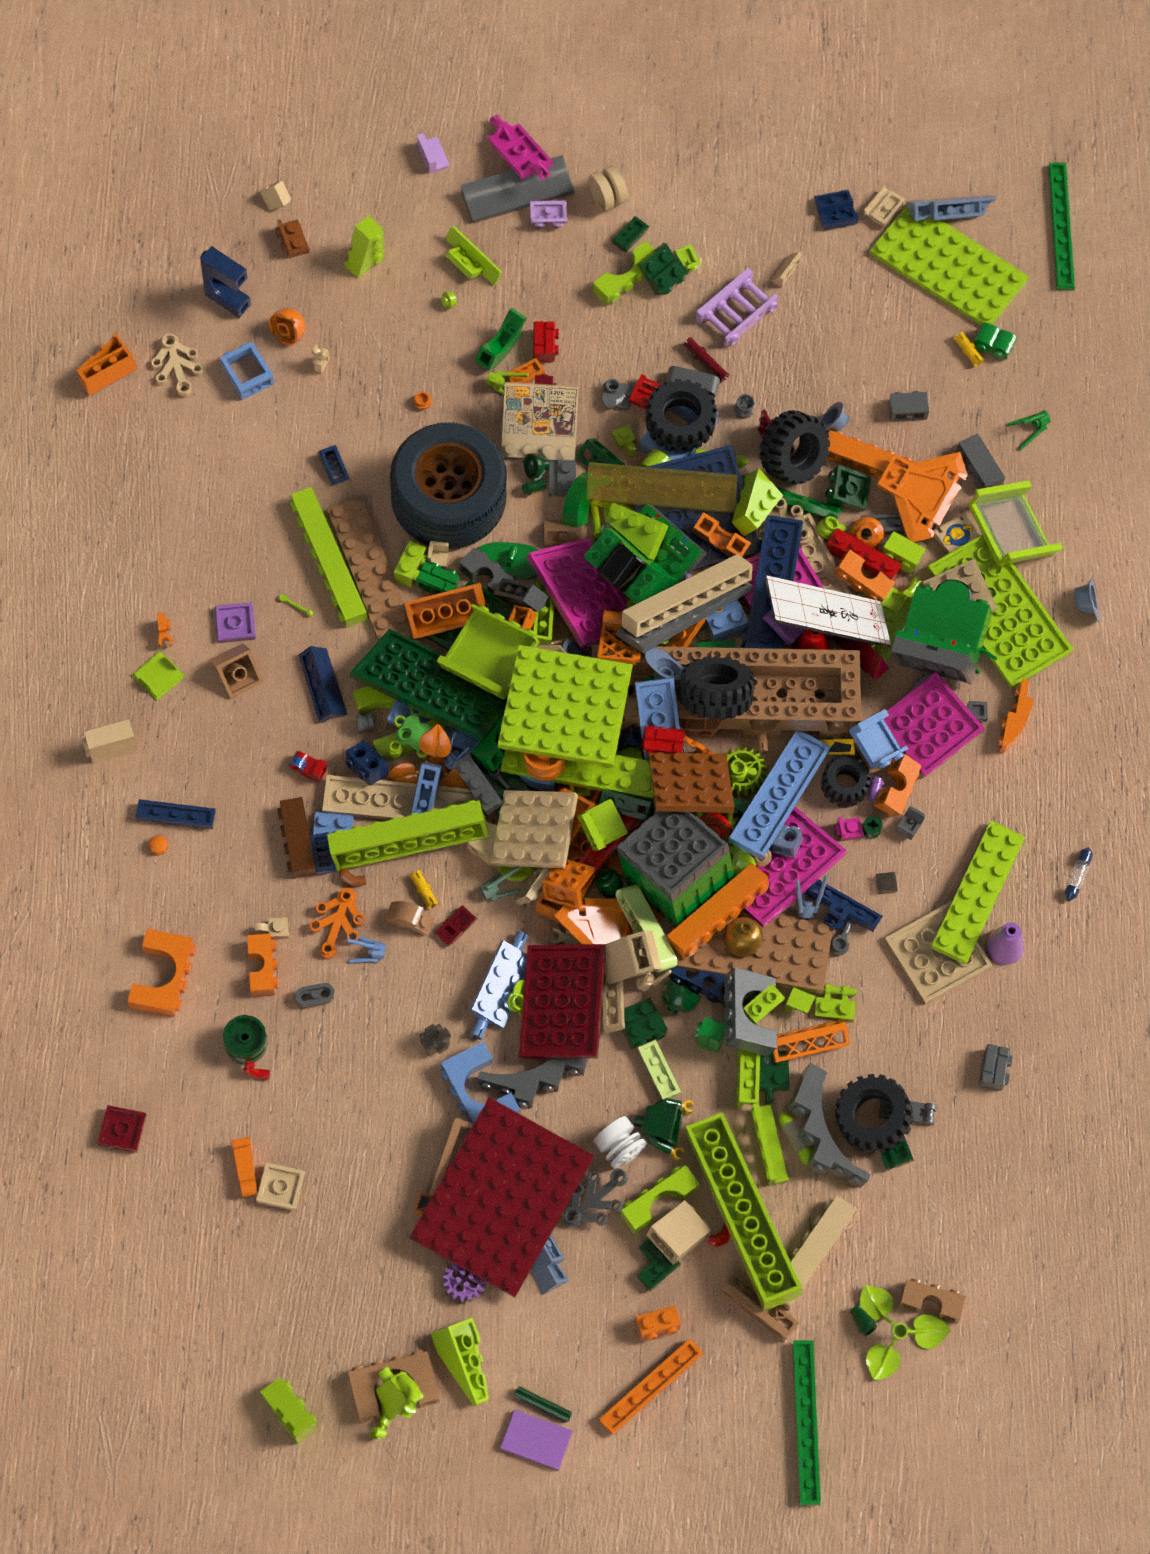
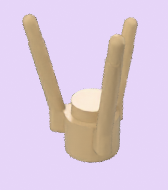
[636,970,672,991]

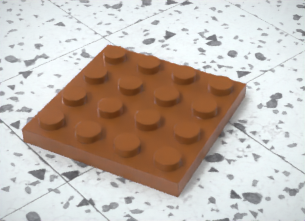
[648,752,734,813]

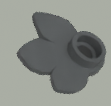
[602,379,634,410]

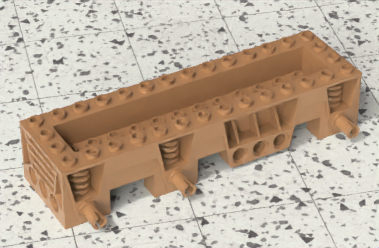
[591,642,861,756]

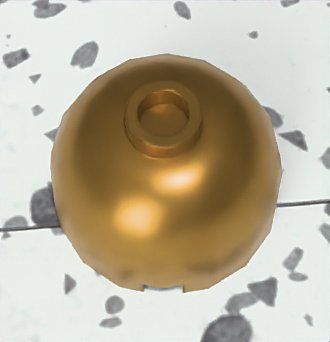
[724,917,763,958]

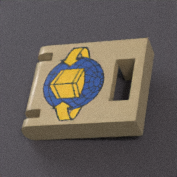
[933,513,980,554]

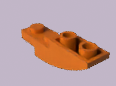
[997,679,1034,754]

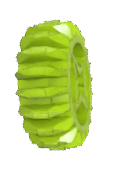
[723,746,767,797]

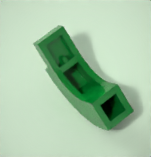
[474,308,527,371]
[562,472,610,528]

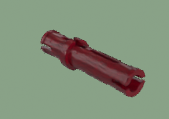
[683,337,730,382]

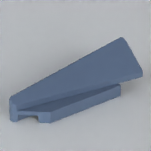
[906,195,996,221]
[532,1235,569,1294]

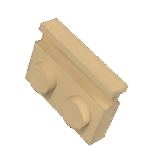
[863,186,905,228]

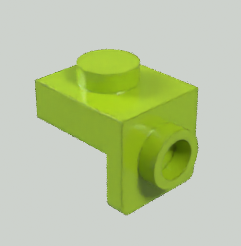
[673,244,702,272]

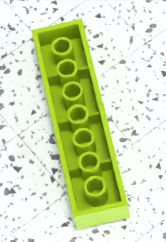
[327,800,489,871]

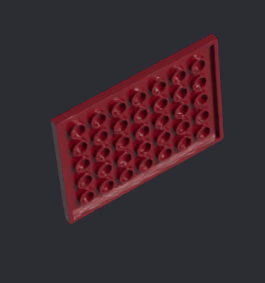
[409,1097,594,1298]

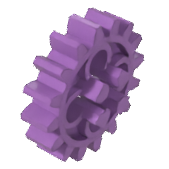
[443,1262,487,1303]

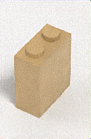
[82,719,137,763]
[646,1201,712,1264]

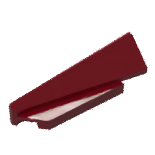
[832,632,889,681]

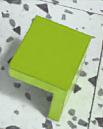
[785,987,815,1014]

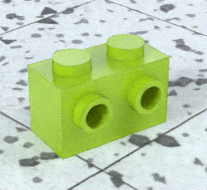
[881,531,926,574]
[394,541,428,588]

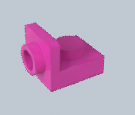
[834,817,864,841]

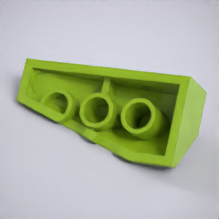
[430,1317,489,1406]

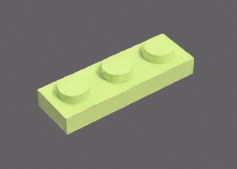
[638,1040,681,1099]

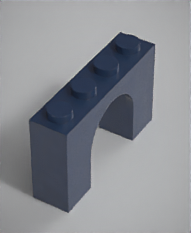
[200,246,251,318]

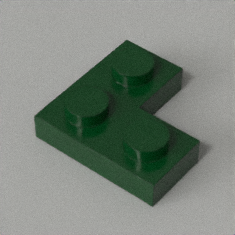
[637,1238,681,1292]

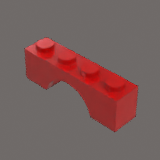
[827,528,902,581]

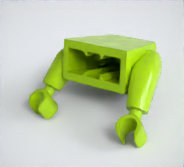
[370,1367,424,1440]

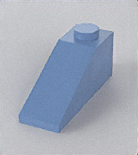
[411,761,443,814]

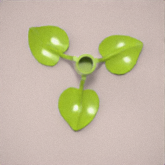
[860,1285,951,1380]

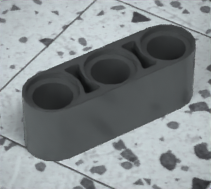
[664,366,720,398]

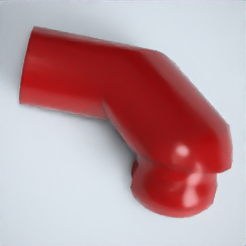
[243,1061,270,1080]
[708,1223,730,1247]

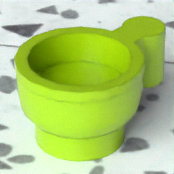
[816,516,846,539]
[728,760,757,782]

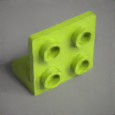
[577,799,628,851]

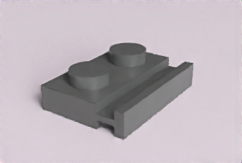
[549,460,576,497]

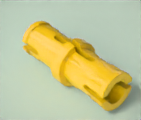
[954,332,984,367]
[410,870,439,909]

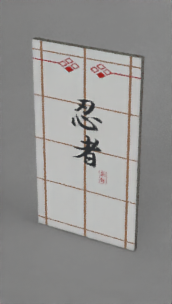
[765,576,891,648]

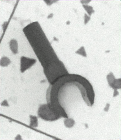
[488,767,511,790]

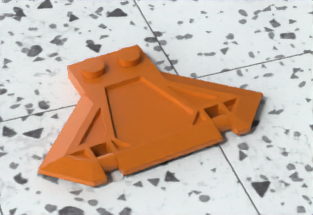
[876,452,967,543]
[554,898,663,977]

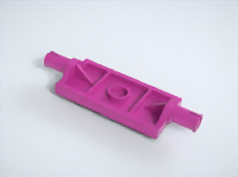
[488,114,553,180]

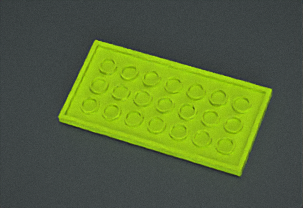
[870,206,1029,326]
[927,535,1074,689]

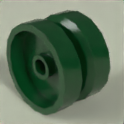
[223,1015,268,1064]

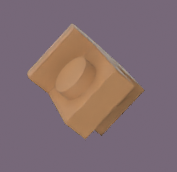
[385,901,434,936]

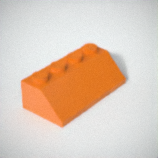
[404,583,486,639]

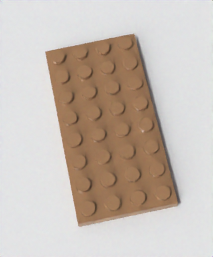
[673,910,833,994]

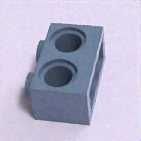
[769,825,803,859]

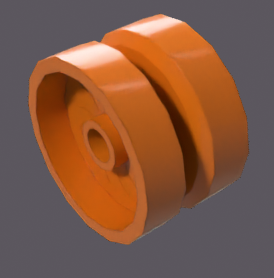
[523,752,567,781]

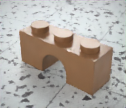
[899,1279,966,1324]

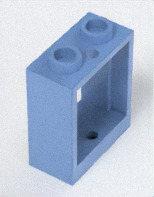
[220,342,274,400]

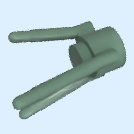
[480,867,521,901]

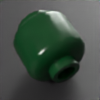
[595,868,623,897]

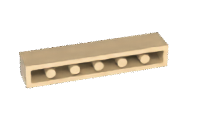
[781,1195,857,1310]

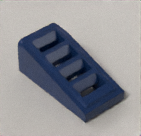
[318,445,350,486]
[309,832,336,876]

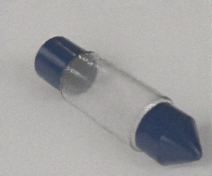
[1064,847,1093,901]

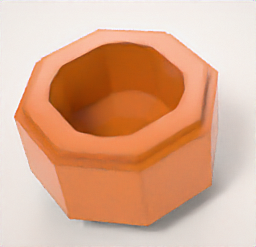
[148,835,168,856]

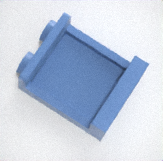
[849,709,908,770]

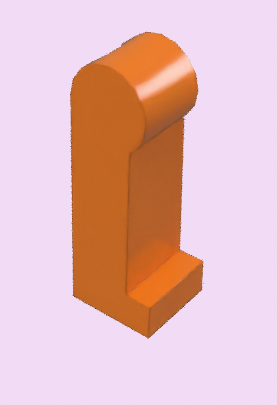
[232,1137,258,1197]

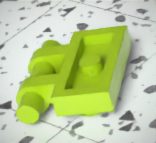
[814,983,857,1022]

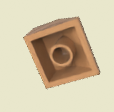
[210,643,264,699]

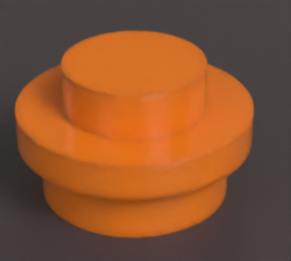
[413,392,432,410]

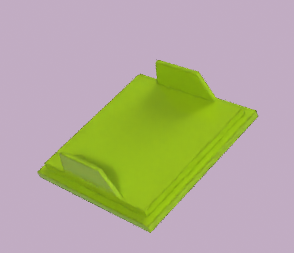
[131,651,185,700]

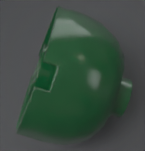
[662,979,702,1015]

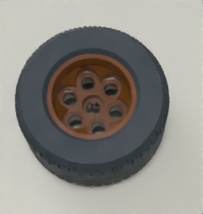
[390,422,507,549]

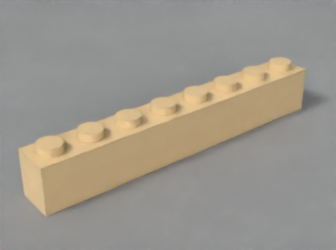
[622,554,752,637]

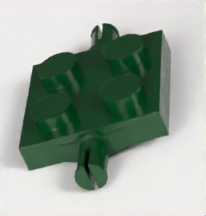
[759,1050,789,1104]

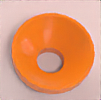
[850,517,884,549]

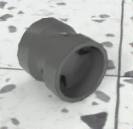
[735,394,755,419]

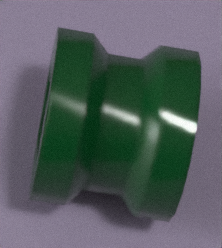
[862,816,883,839]

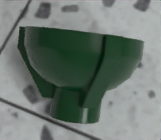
[523,453,549,481]

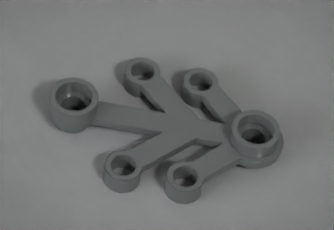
[564,1169,628,1227]

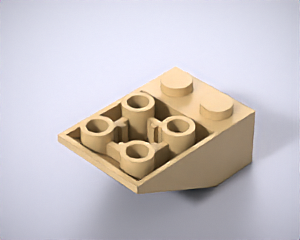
[604,931,662,985]

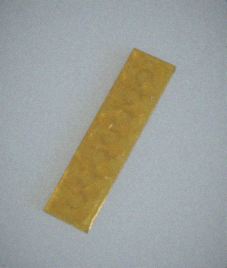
[586,462,737,513]

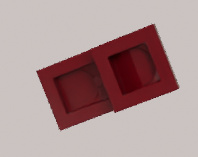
[435,905,478,946]

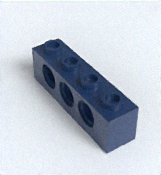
[669,966,746,1008]

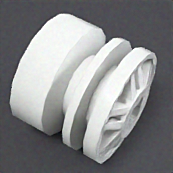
[593,1116,647,1169]

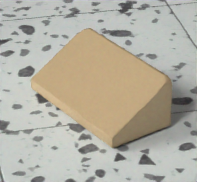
[770,252,802,288]

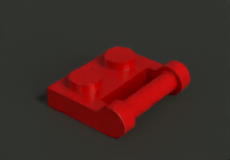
[629,374,664,409]

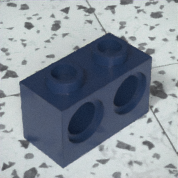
[345,740,388,786]

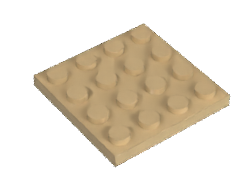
[491,790,578,869]

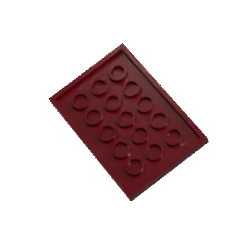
[519,944,606,1059]

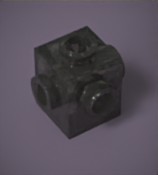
[419,1023,451,1057]

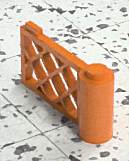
[597,610,641,665]

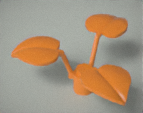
[388,724,469,789]

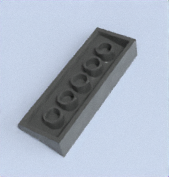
[461,155,574,224]

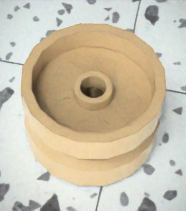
[588,165,629,212]

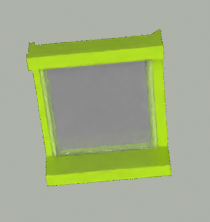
[968,480,1063,567]

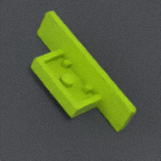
[446,226,502,285]

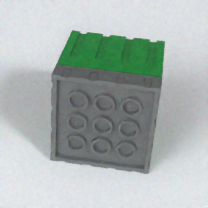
[617,811,734,928]

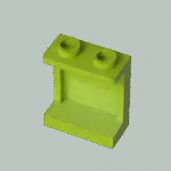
[743,984,785,1024]

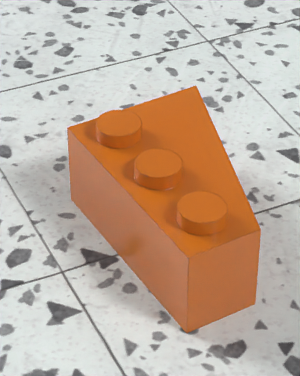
[76,332,137,396]

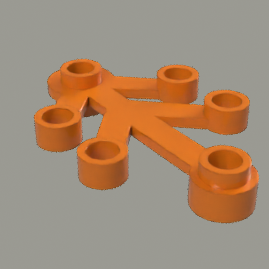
[310,888,365,959]

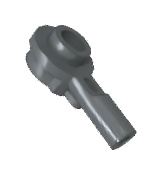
[830,919,854,956]

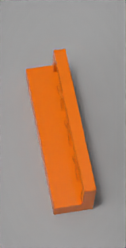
[773,1020,850,1062]

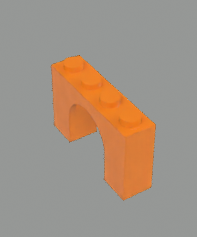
[127,928,196,1017]

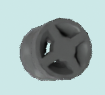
[356,712,374,733]

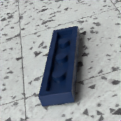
[136,799,216,829]

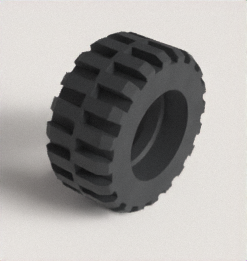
[645,379,717,453]
[759,410,830,485]
[680,656,754,720]
[835,1074,913,1154]

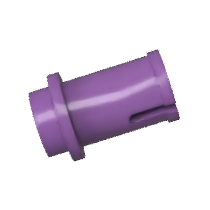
[868,777,884,802]

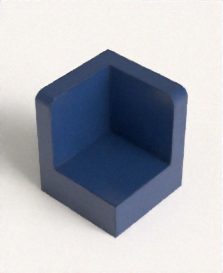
[617,725,642,751]

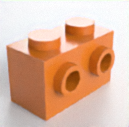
[635,1305,681,1341]

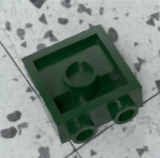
[637,243,688,295]
[825,465,871,512]
[622,997,668,1049]

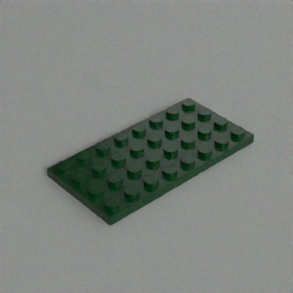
[350,628,509,742]

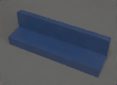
[298,646,347,722]

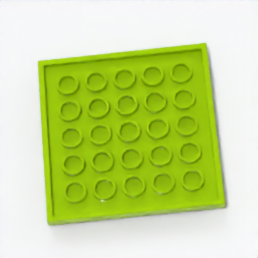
[498,645,633,768]

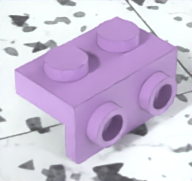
[530,201,567,227]

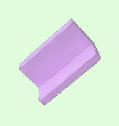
[417,133,449,173]

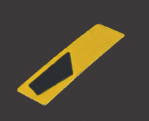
[819,739,855,755]

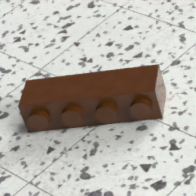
[277,797,316,879]

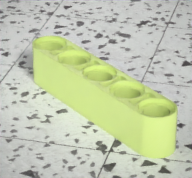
[616,885,677,972]

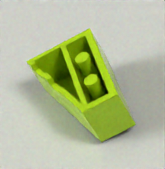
[343,215,385,278]
[605,502,668,561]
[260,1377,318,1445]

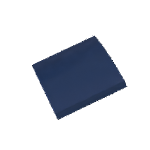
[814,189,858,230]

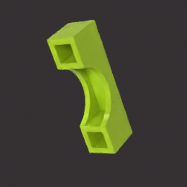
[592,240,655,306]
[620,1165,700,1235]

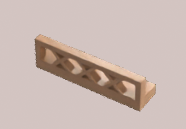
[721,1272,799,1342]

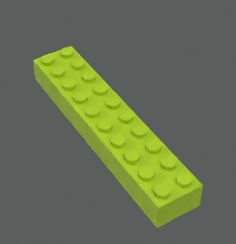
[686,1112,802,1311]

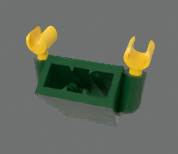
[634,1098,693,1161]

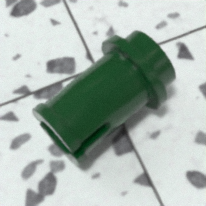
[522,478,546,496]

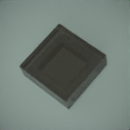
[875,872,898,894]

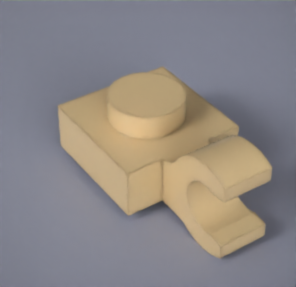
[312,345,329,374]
[255,917,289,939]

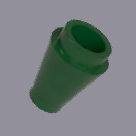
[849,1305,877,1336]

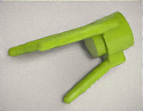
[486,370,529,395]

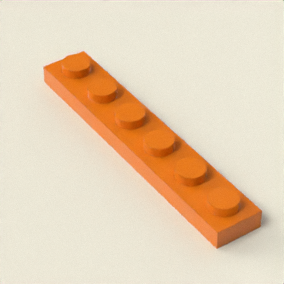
[599,1338,704,1436]

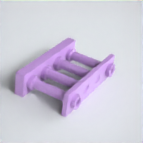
[696,268,779,348]

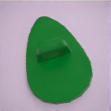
[478,542,538,580]

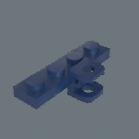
[806,879,883,932]

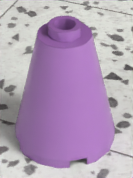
[985,923,1024,965]

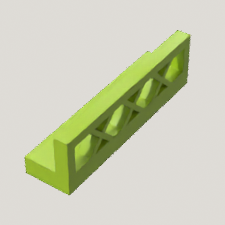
[735,1049,760,1109]
[751,1103,789,1186]

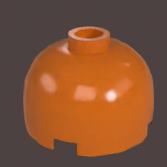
[269,308,306,346]

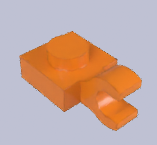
[157,612,173,648]

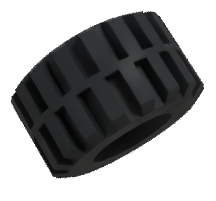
[821,754,871,807]

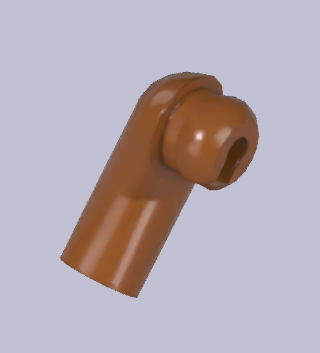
[339,868,366,887]

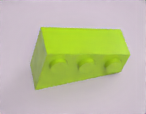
[732,468,783,536]

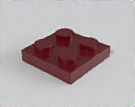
[98,1105,147,1153]

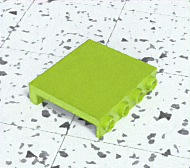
[437,604,540,700]

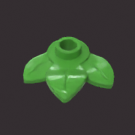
[396,714,434,750]

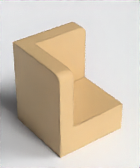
[260,181,291,211]
[428,541,449,569]

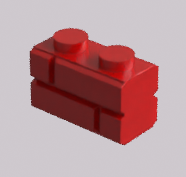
[533,321,559,362]
[641,725,684,754]

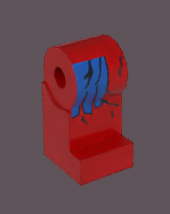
[289,751,328,783]

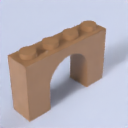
[348,1350,440,1424]

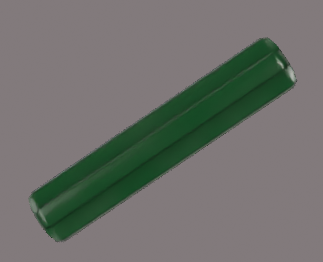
[515,1386,572,1422]

